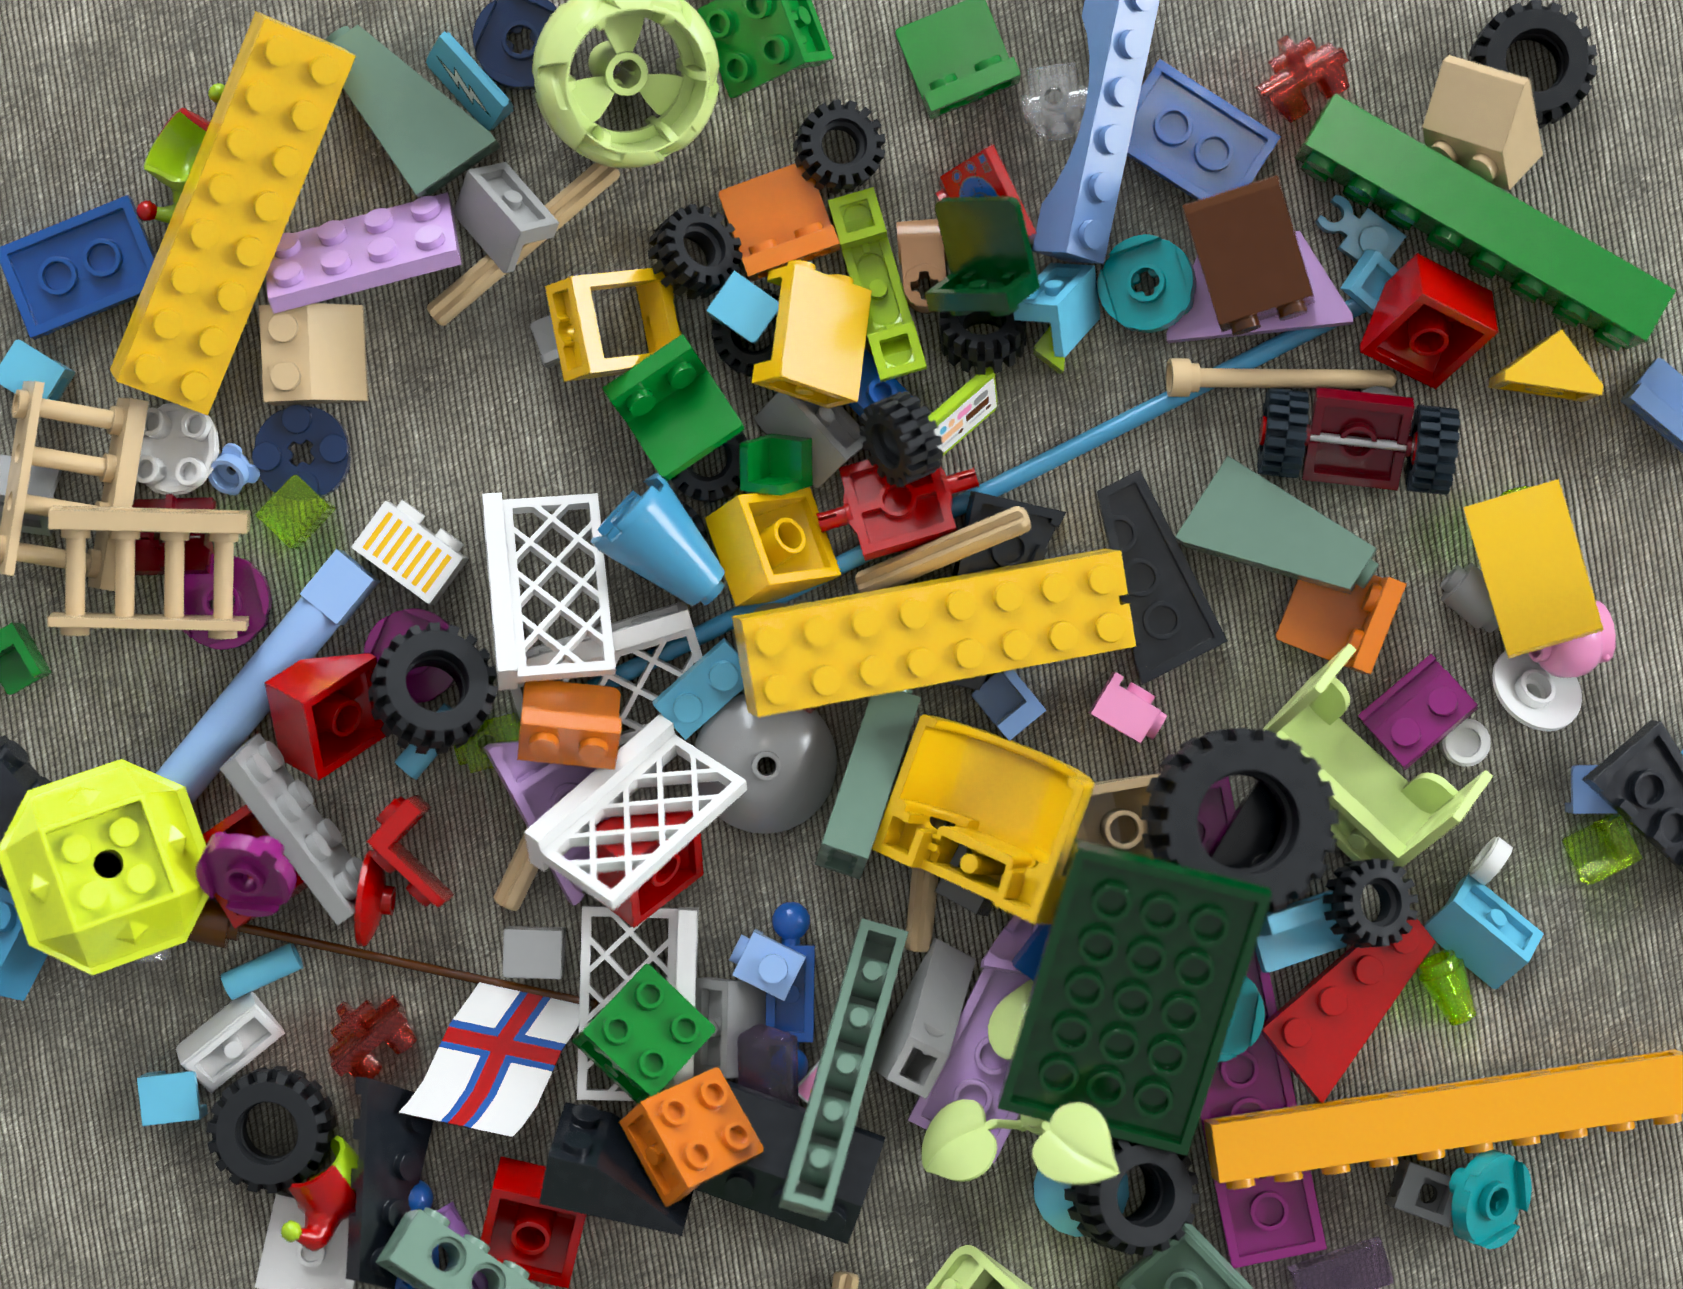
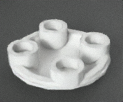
[137,403,219,496]

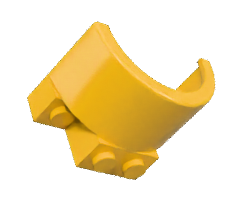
[872,714,1094,924]

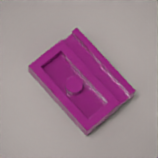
[1358,654,1478,771]

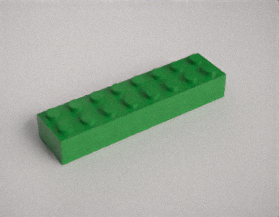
[1295,93,1676,351]

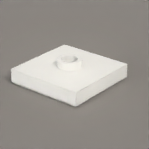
[254,1192,356,1289]

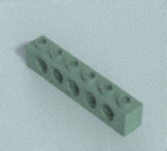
[778,918,908,1221]
[376,1207,553,1289]

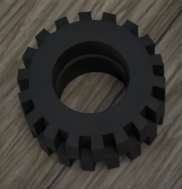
[1468,0,1597,129]
[368,623,498,754]
[207,1066,337,1194]
[1064,1137,1199,1256]

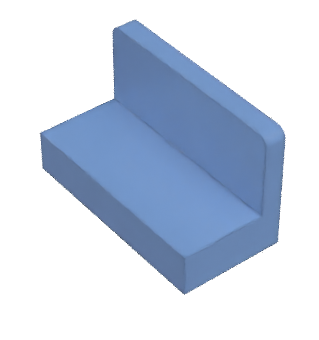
[1620,358,1683,453]

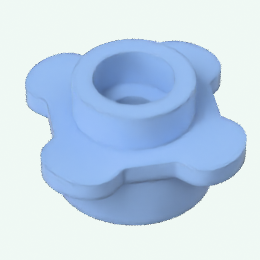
[208,443,260,496]

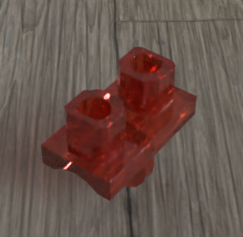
[1255,35,1350,123]
[328,994,417,1079]

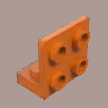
[719,163,840,282]
[1275,575,1407,674]
[619,1067,764,1207]

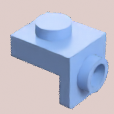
[729,929,806,1001]

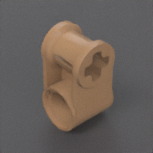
[896,219,947,314]

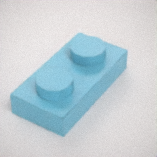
[653,638,744,740]

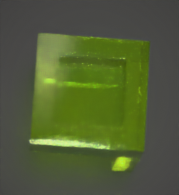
[255,475,336,550]
[1562,814,1643,885]

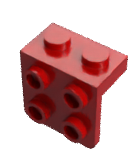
[367,794,454,908]

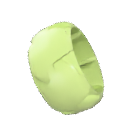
[532,0,720,169]

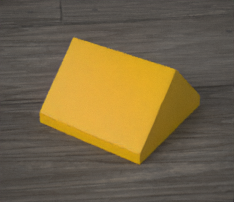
[1488,329,1603,402]

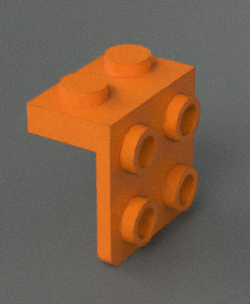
[517,680,622,770]

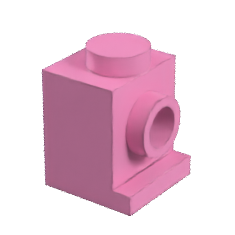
[1088,672,1167,743]

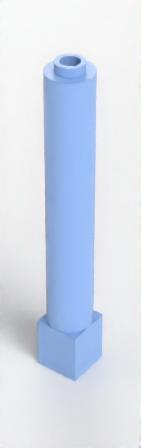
[155,549,380,805]

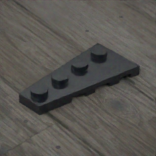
[1582,720,1683,873]

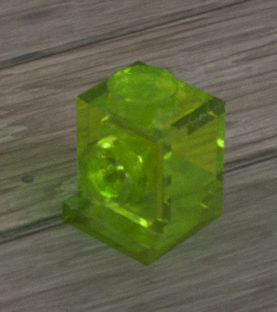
[454,712,521,774]

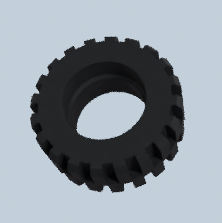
[1141,728,1339,913]

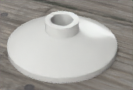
[1492,650,1582,731]

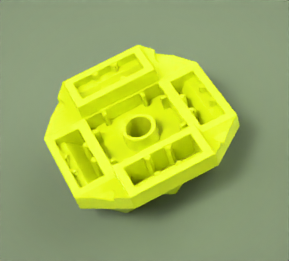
[0,759,209,976]

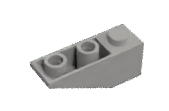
[871,937,976,1099]

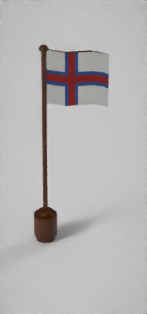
[188,896,599,1138]

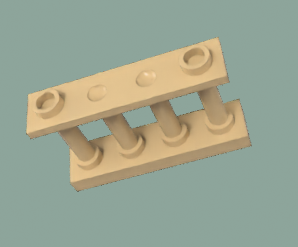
[0,381,149,591]
[47,506,251,639]

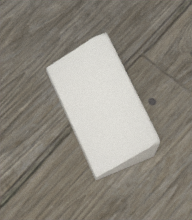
[176,992,285,1093]

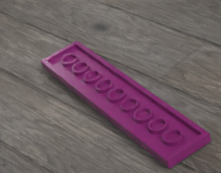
[1197,777,1327,1268]

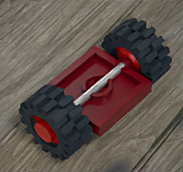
[1257,387,1460,495]

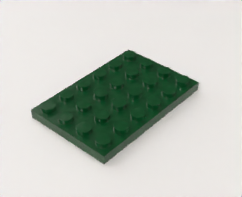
[998,839,1272,1156]

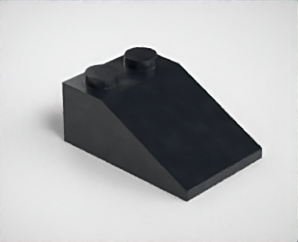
[539,1102,694,1236]

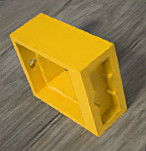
[545,268,682,382]

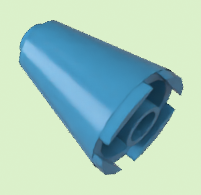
[590,473,725,606]

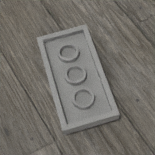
[220,733,363,925]

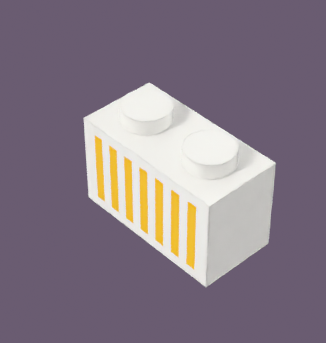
[351,500,468,605]

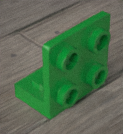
[697,0,834,98]
[895,0,1021,120]
[602,334,744,481]
[572,964,716,1104]

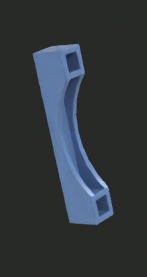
[1032,0,1160,264]

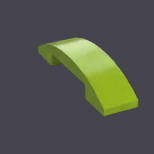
[827,187,927,382]

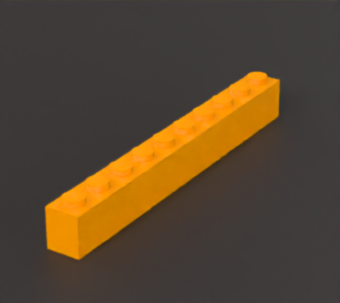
[1204,1049,1683,1189]

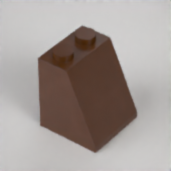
[1182,175,1315,335]

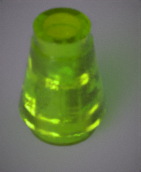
[1419,950,1476,1026]

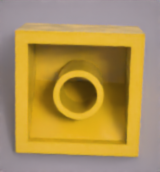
[705,487,841,607]

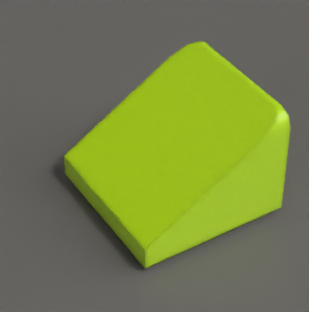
[1033,325,1065,374]

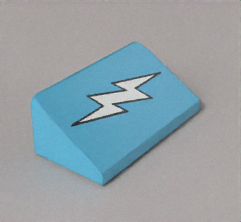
[426,31,514,131]

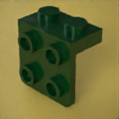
[925,196,1040,316]

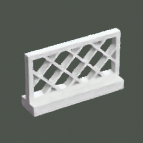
[482,493,616,690]
[510,601,703,745]
[524,714,747,910]
[577,906,699,1101]

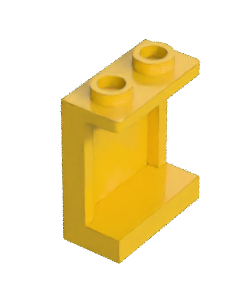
[752,260,872,408]

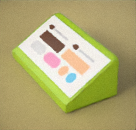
[928,367,997,456]

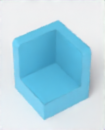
[706,271,779,343]
[0,340,76,401]
[137,1071,208,1126]

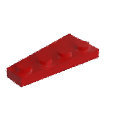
[1261,918,1436,1104]

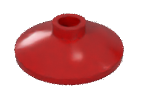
[354,850,396,947]

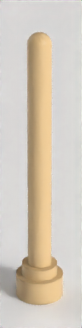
[1166,358,1397,397]

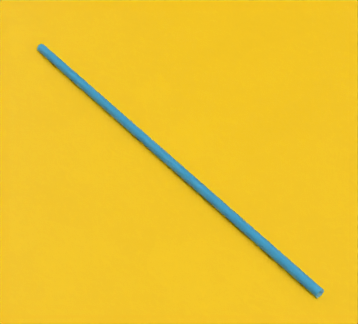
[587,298,1367,688]

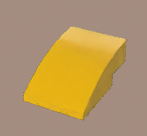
[1463,479,1604,658]

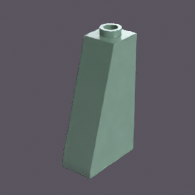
[325,25,501,198]
[1175,456,1379,594]
[815,689,921,880]

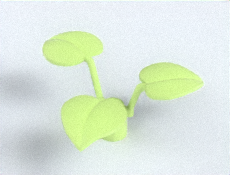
[922,979,1119,1184]

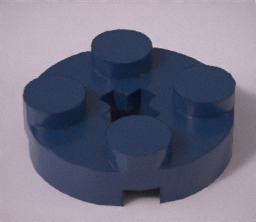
[473,0,557,90]
[252,405,351,501]

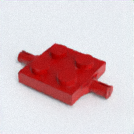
[816,459,979,561]

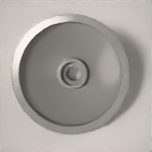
[694,692,837,834]

